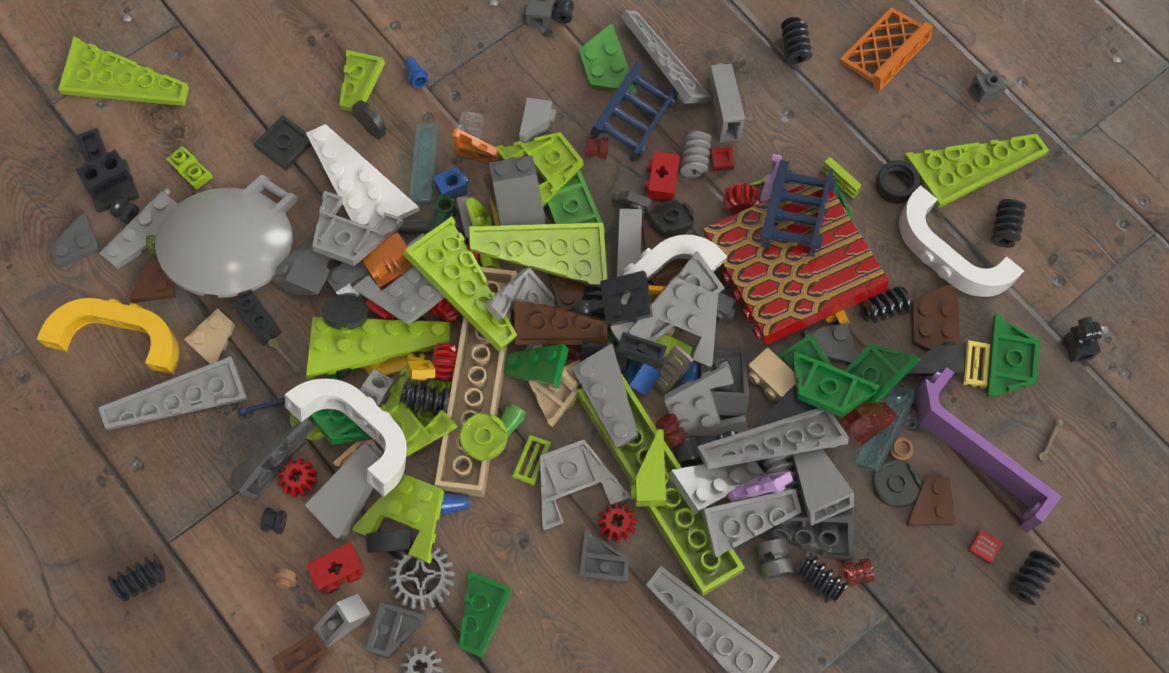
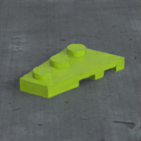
[339,50,385,112]
[466,197,500,269]

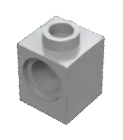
[360,369,394,407]

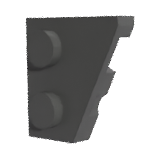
[611,191,653,217]
[803,323,857,364]

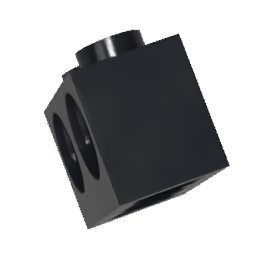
[75,149,133,199]
[232,290,282,346]

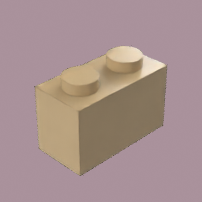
[747,347,796,403]

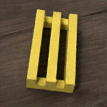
[962,340,991,389]

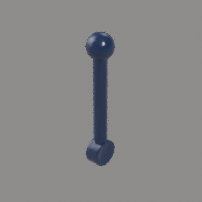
[238,398,285,416]

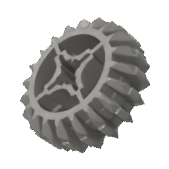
[389,546,455,610]

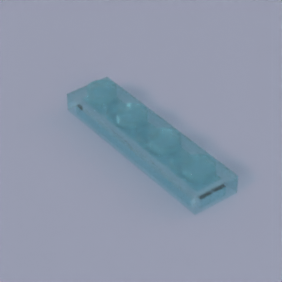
[409,124,439,205]
[855,386,917,473]

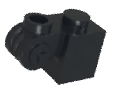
[1063,317,1102,363]

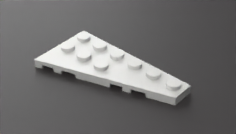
[306,124,420,229]

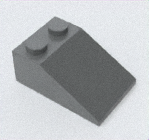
[489,155,546,226]
[699,348,749,416]

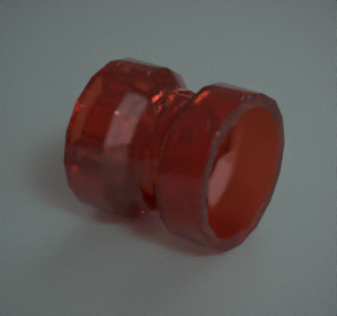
[585,136,609,160]
[656,414,686,447]
[843,558,874,587]

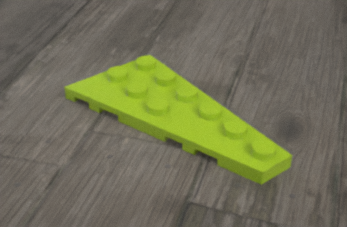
[58,37,189,106]
[904,134,1049,208]
[403,216,517,352]
[469,223,607,285]
[306,317,450,380]

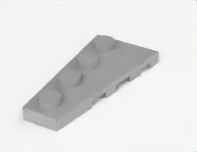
[99,191,178,269]
[648,251,725,342]
[572,344,639,449]
[668,461,765,515]
[702,489,801,558]

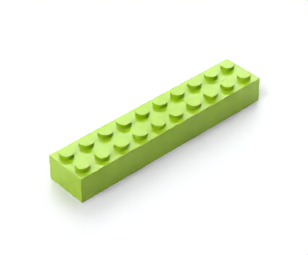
[578,374,745,597]

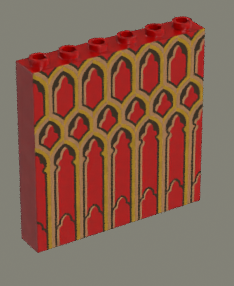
[703,175,889,346]

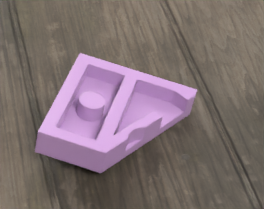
[760,154,782,203]

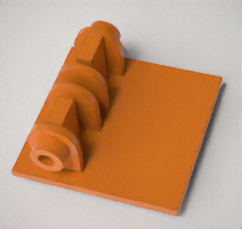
[362,232,414,288]

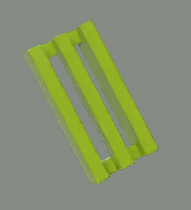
[821,157,861,200]
[512,434,551,486]

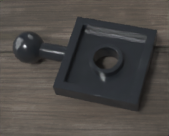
[574,270,653,327]

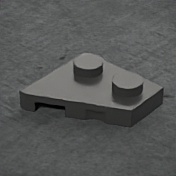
[50,213,102,268]
[579,530,630,583]
[365,602,426,658]

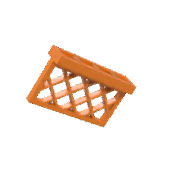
[840,7,933,92]

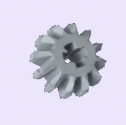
[400,646,443,673]

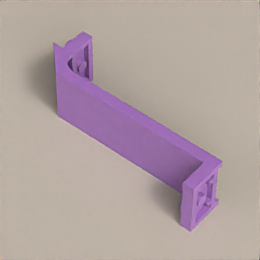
[914,367,1062,532]

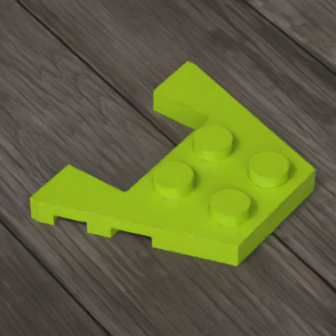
[496,132,584,206]
[380,367,458,457]
[352,474,444,564]

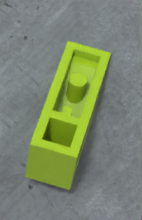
[631,429,666,506]

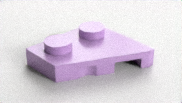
[727,471,793,503]

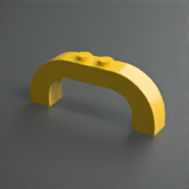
[37,298,179,375]

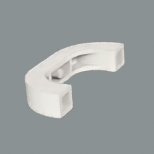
[899,186,1024,297]
[609,235,727,344]
[285,379,407,497]

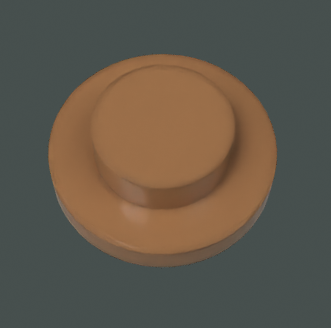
[889,437,914,461]
[272,568,297,589]

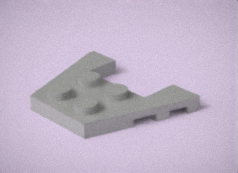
[312,191,403,266]
[353,233,445,325]
[485,268,555,350]
[628,277,718,367]
[664,361,749,436]
[540,439,630,531]

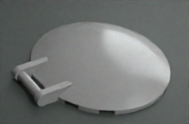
[155,174,298,298]

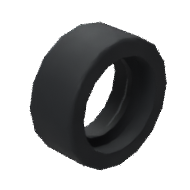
[875,160,920,204]
[366,529,413,553]

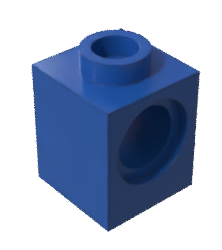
[433,166,469,200]
[622,360,661,396]

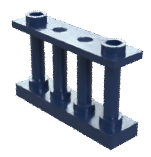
[590,61,678,162]
[761,160,836,257]

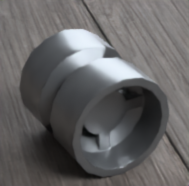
[756,538,795,580]

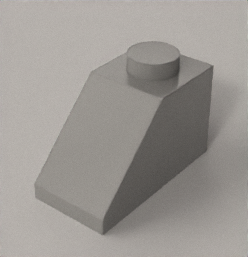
[519,98,556,143]
[313,594,370,648]

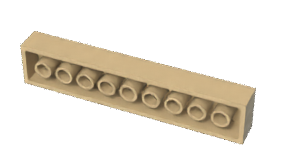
[435,267,517,497]

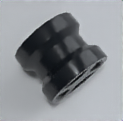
[552,0,574,24]
[110,196,139,224]
[260,507,287,535]

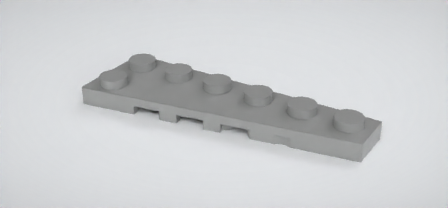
[621,10,713,104]
[98,356,248,430]
[697,408,849,469]
[646,566,780,673]

